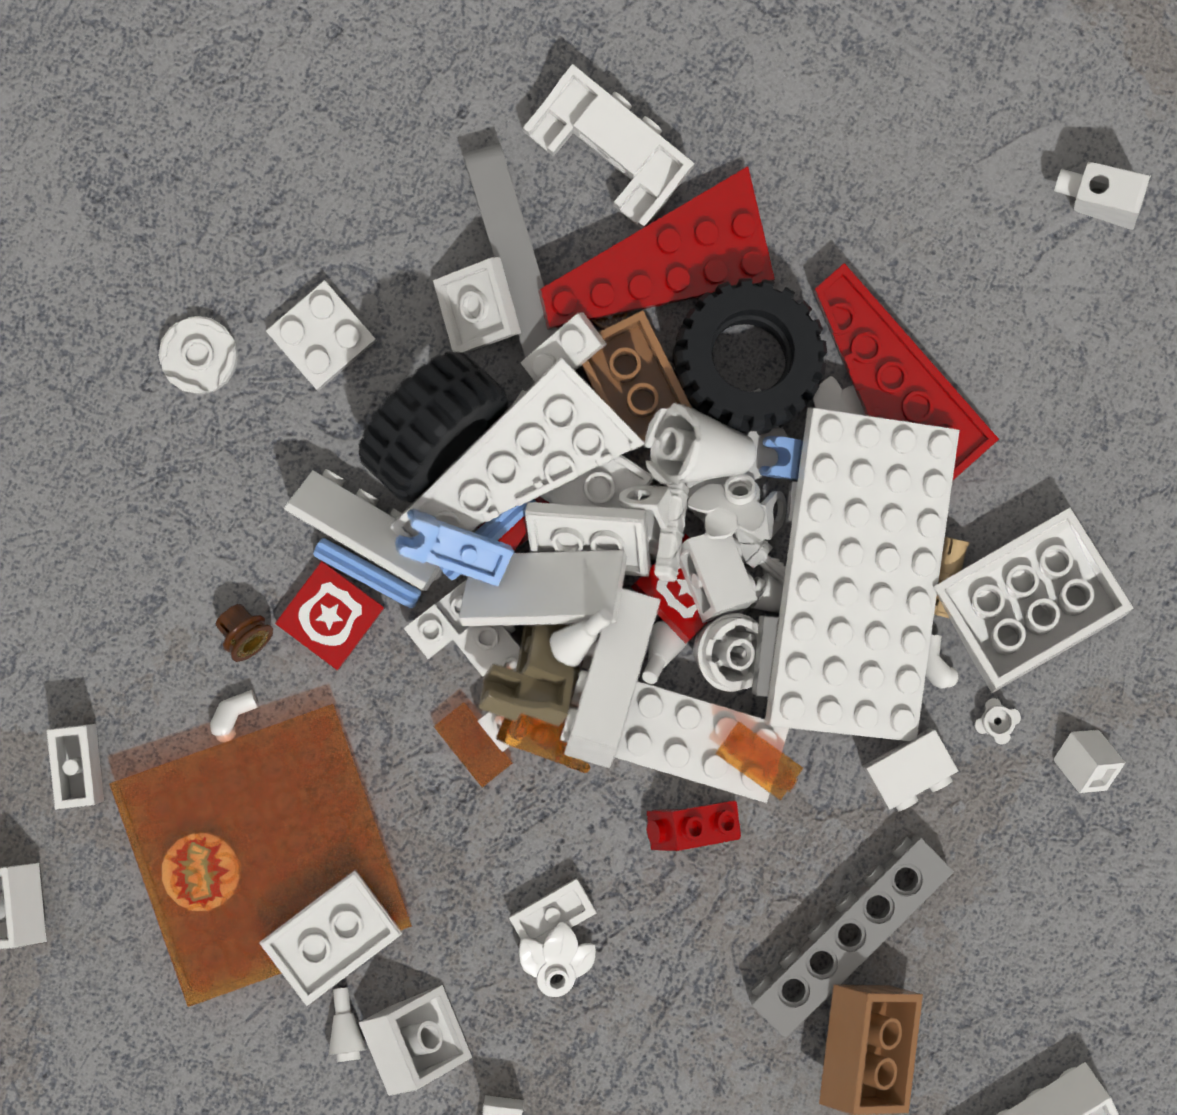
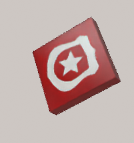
[631,534,707,644]
[275,561,385,670]

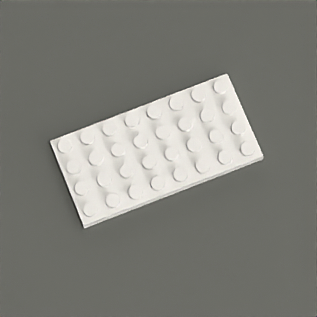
[765,408,959,742]

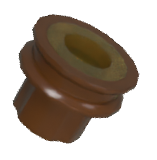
[215,604,273,662]

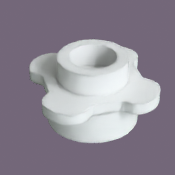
[974,698,1021,744]

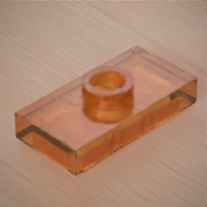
[433,702,513,788]

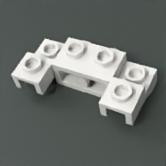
[523,64,695,229]
[404,579,541,752]

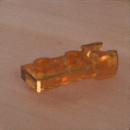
[496,714,590,773]

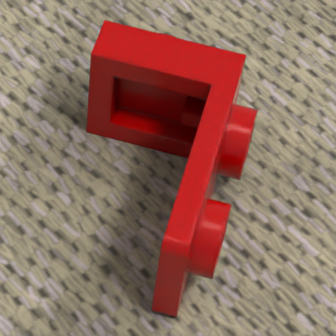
[646,801,741,851]

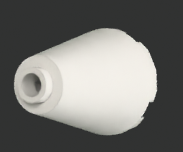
[645,403,756,484]

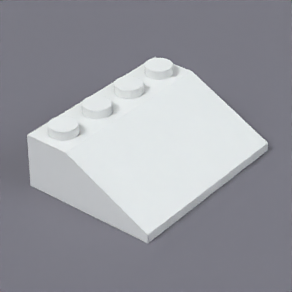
[934,508,1134,693]

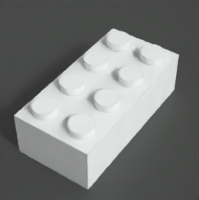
[560,588,660,768]
[614,680,789,803]

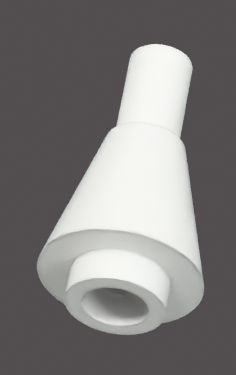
[750,573,783,613]
[550,608,613,666]
[642,621,687,684]
[328,987,367,1062]

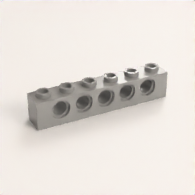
[749,834,954,1039]

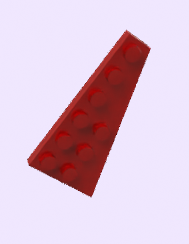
[538,166,775,330]
[813,263,999,481]

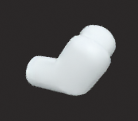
[925,635,958,689]
[210,689,259,742]

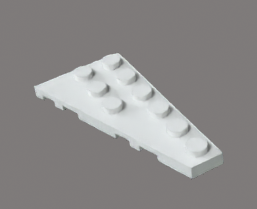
[390,358,645,538]

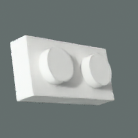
[520,313,607,382]
[509,878,597,944]

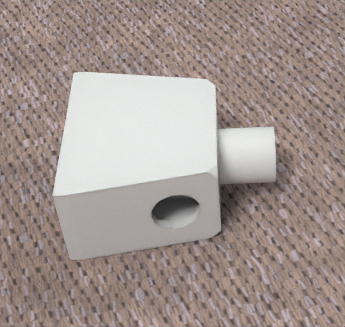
[1054,162,1150,230]

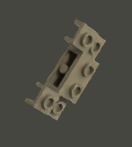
[478,624,580,726]

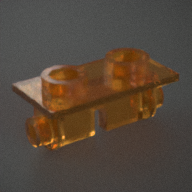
[715,721,803,801]

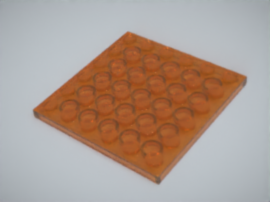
[109,703,412,1007]

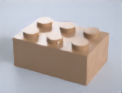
[580,310,692,455]
[819,984,923,1115]

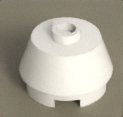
[693,613,759,692]

